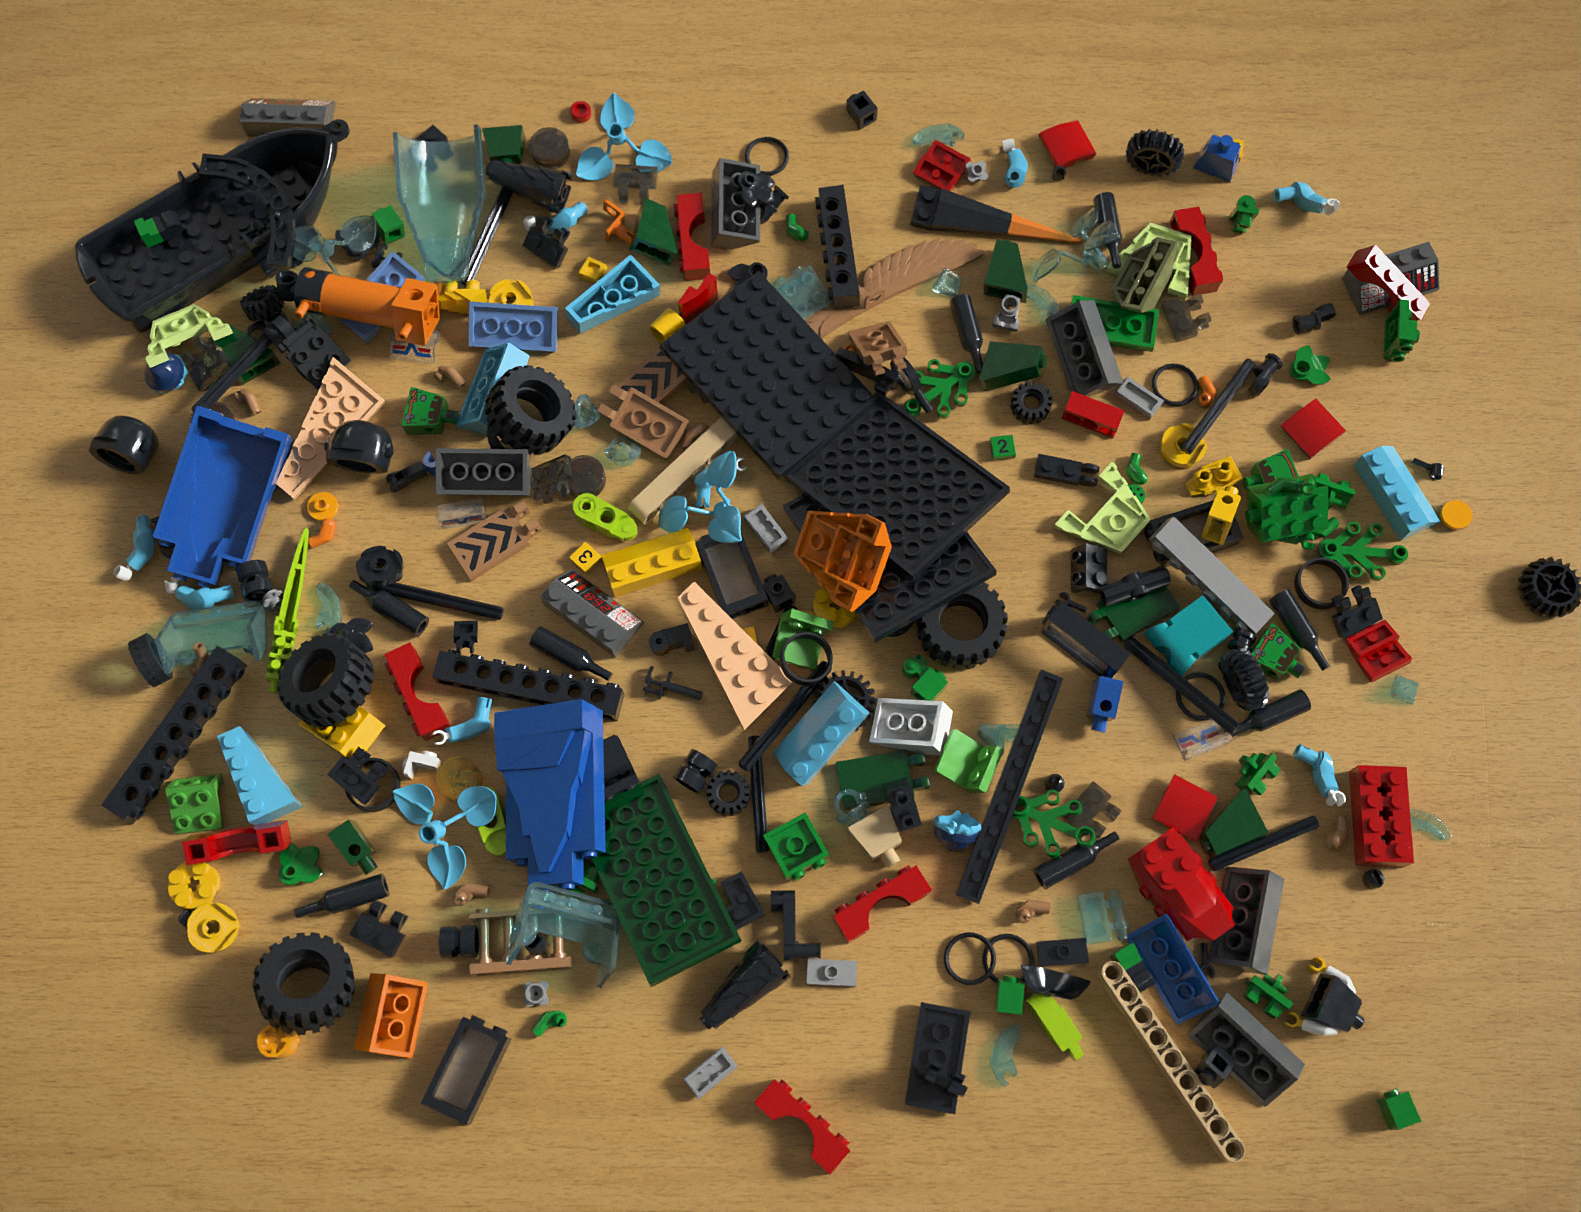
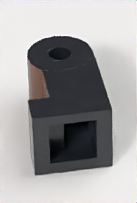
[649,623,695,656]

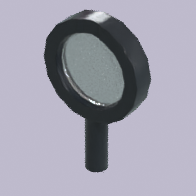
[890,358,934,414]

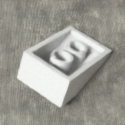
[869,698,953,756]

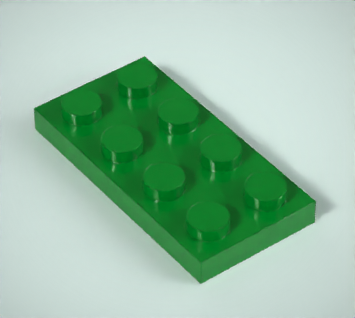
[1071,295,1159,352]

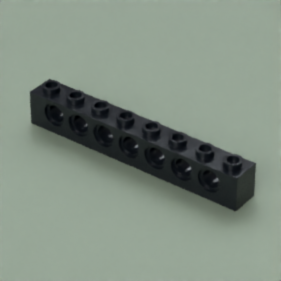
[101,646,247,824]
[432,649,625,721]

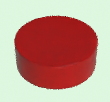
[570,101,592,123]

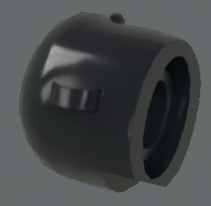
[89,415,159,474]
[324,420,394,474]

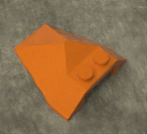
[793,511,892,612]

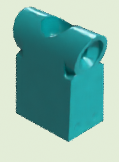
[1143,595,1233,676]

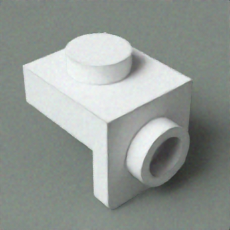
[402,751,442,780]

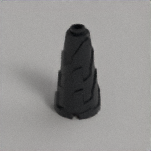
[485,160,572,214]
[700,939,791,1030]

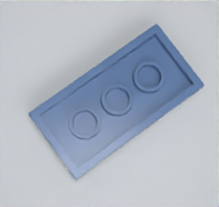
[336,251,426,344]
[468,302,558,352]

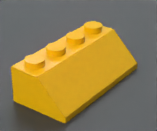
[602,528,702,597]

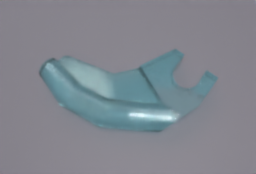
[912,123,964,147]
[1027,284,1059,322]
[315,582,342,634]
[1410,808,1452,840]
[990,1024,1021,1087]

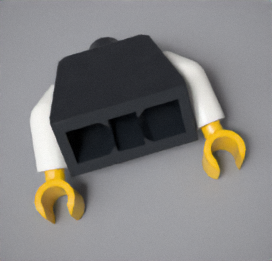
[1284,957,1364,1036]

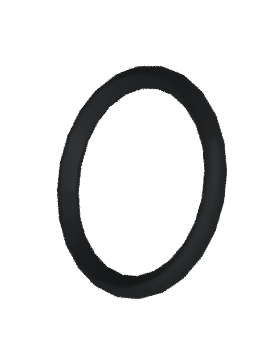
[745,137,789,176]
[1152,363,1198,406]
[1176,672,1225,721]
[944,932,996,985]
[982,934,1034,983]

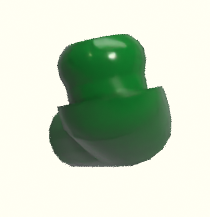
[786,214,809,241]
[1126,453,1148,485]
[1311,517,1340,538]
[531,1010,567,1037]

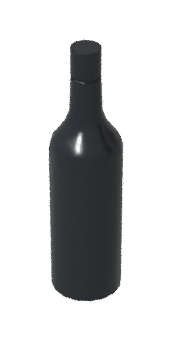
[1093,192,1122,269]
[950,294,983,374]
[349,580,429,637]
[1269,589,1330,671]
[529,626,613,681]
[1224,689,1311,739]
[1033,831,1119,890]
[294,873,390,918]

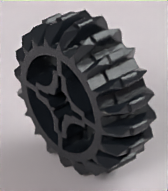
[1126,129,1185,177]
[1517,557,1581,619]
[1220,648,1269,711]
[813,670,877,732]

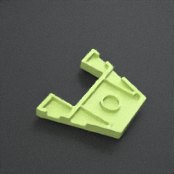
[1106,223,1191,299]
[146,304,233,368]
[1054,462,1151,555]

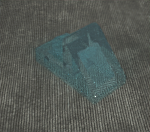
[977,724,1019,757]

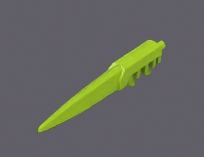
[265,527,309,694]

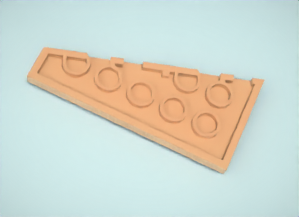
[276,358,385,500]
[677,582,792,731]

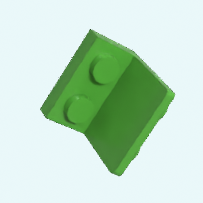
[773,609,834,670]
[934,729,1004,793]
[165,773,224,834]

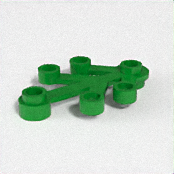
[903,359,976,419]
[1318,521,1408,581]
[1012,790,1096,858]

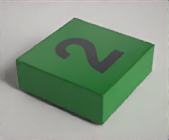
[990,435,1016,461]

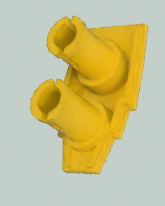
[438,279,488,314]
[1185,456,1243,496]

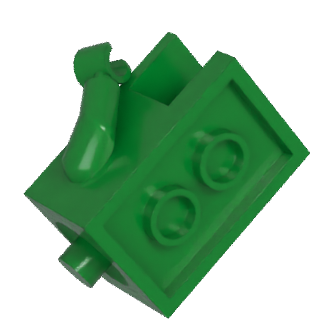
[1245,474,1328,550]

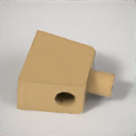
[847,805,902,868]

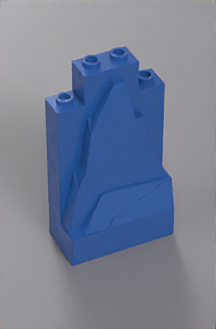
[152,406,294,588]
[494,699,606,893]

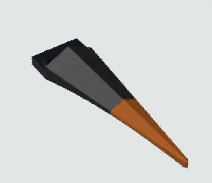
[910,185,1083,244]

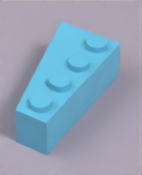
[565,255,660,334]
[217,726,303,825]

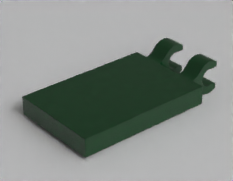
[1086,587,1180,642]
[836,750,930,810]

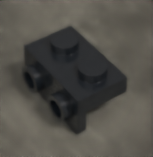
[1070,543,1107,594]

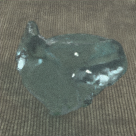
[574,394,601,429]
[604,437,642,466]
[834,789,869,826]

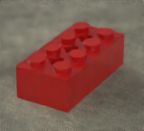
[1349,765,1414,868]

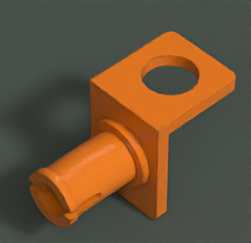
[603,199,633,246]

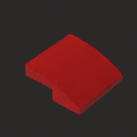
[1038,120,1097,167]
[913,139,971,191]
[678,273,718,324]
[1281,398,1346,459]
[1345,620,1412,683]
[1152,774,1218,841]

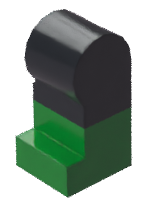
[134,211,183,248]
[1110,943,1155,993]

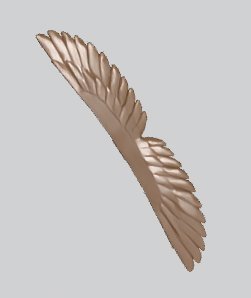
[796,238,984,339]

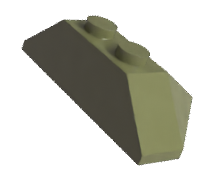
[1111,237,1178,313]

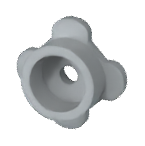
[965,161,988,183]
[263,589,283,612]
[524,981,549,1007]

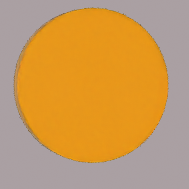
[307,492,338,521]
[1440,500,1472,530]

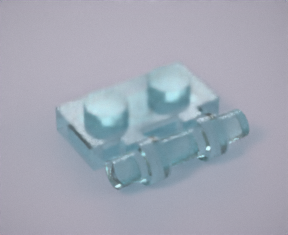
[1077,889,1128,945]

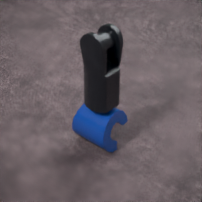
[386,451,436,492]

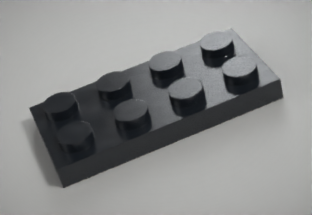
[904,1002,971,1114]

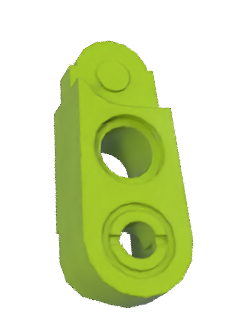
[573,493,638,542]
[477,786,506,857]
[1025,993,1084,1062]

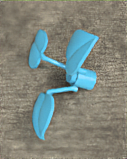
[576,93,673,181]
[658,451,742,543]
[393,783,497,889]

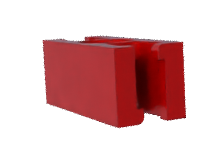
[1061,391,1125,438]

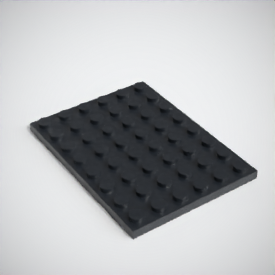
[659,271,873,478]
[783,391,1010,581]
[783,494,997,643]

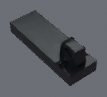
[836,347,900,395]

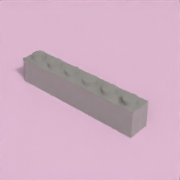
[1149,517,1275,634]

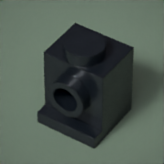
[846,90,878,130]
[762,574,796,613]
[1194,1044,1237,1089]

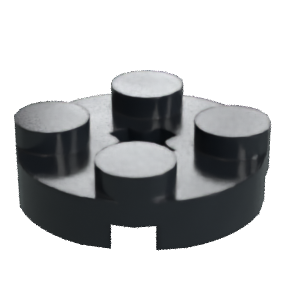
[356,546,404,589]

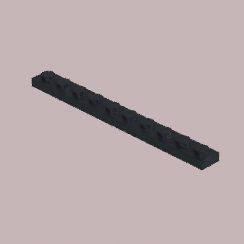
[955,670,1064,904]

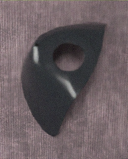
[1021,965,1091,1000]

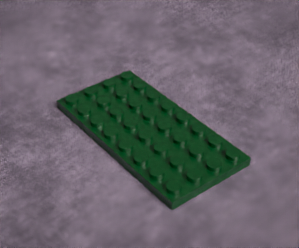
[592,774,742,987]

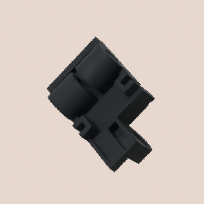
[262,315,351,390]

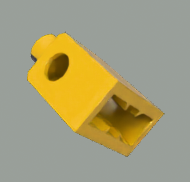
[1201,486,1241,545]

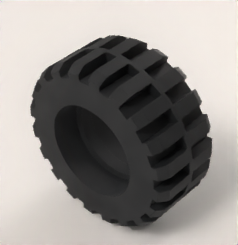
[485,365,576,455]
[916,582,1008,670]
[277,633,374,727]
[253,932,355,1035]

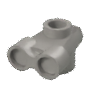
[992,295,1020,332]

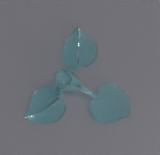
[1032,208,1120,285]
[293,215,376,277]

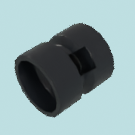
[236,560,273,602]
[673,749,717,794]
[439,925,479,959]

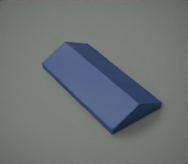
[1125,913,1220,1025]

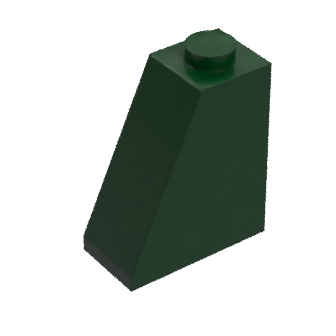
[629,198,677,266]
[984,240,1028,303]
[211,325,281,385]
[979,341,1047,391]
[1200,789,1269,859]

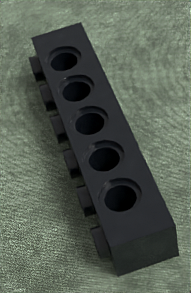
[815,185,860,309]

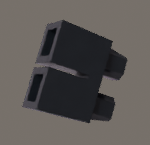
[883,777,922,832]

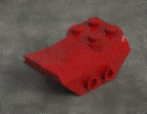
[1128,827,1234,942]

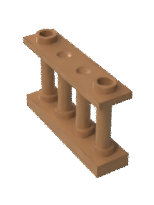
[469,903,573,976]

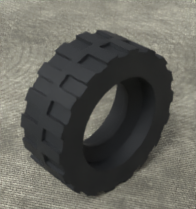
[128,633,173,687]

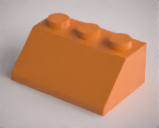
[354,973,428,1058]

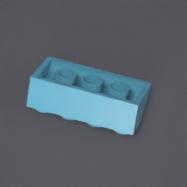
[455,343,529,436]
[1353,446,1441,541]
[773,681,869,786]

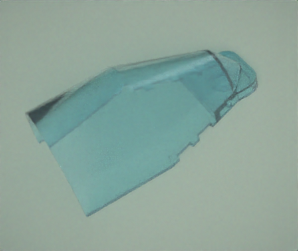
[393,124,486,283]

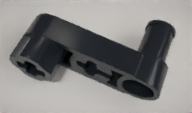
[771,890,821,961]

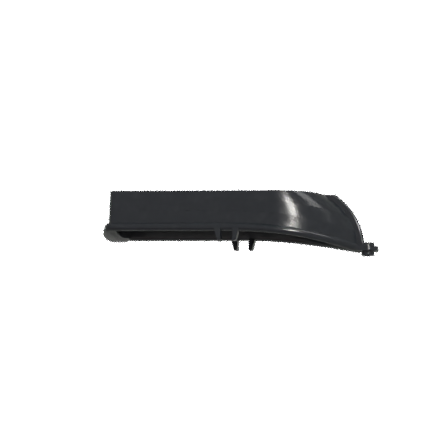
[75,119,350,333]

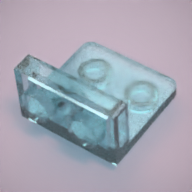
[773,264,831,320]

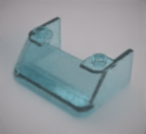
[155,601,268,674]
[506,882,620,988]

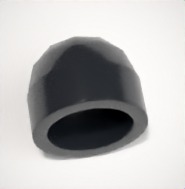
[1045,774,1065,793]
[1363,869,1385,889]
[525,933,547,956]

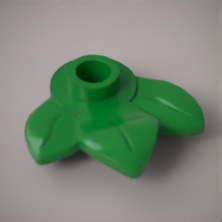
[1289,345,1331,385]
[278,843,323,886]

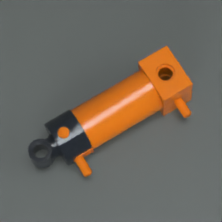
[275,267,440,346]

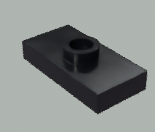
[1036,938,1089,967]

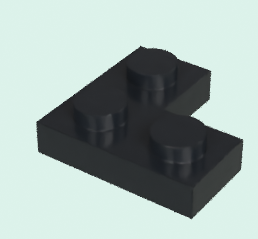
[721,871,765,931]

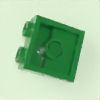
[1383,299,1420,362]
[763,812,829,882]

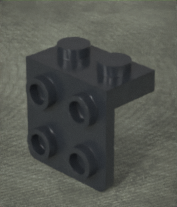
[603,735,640,802]

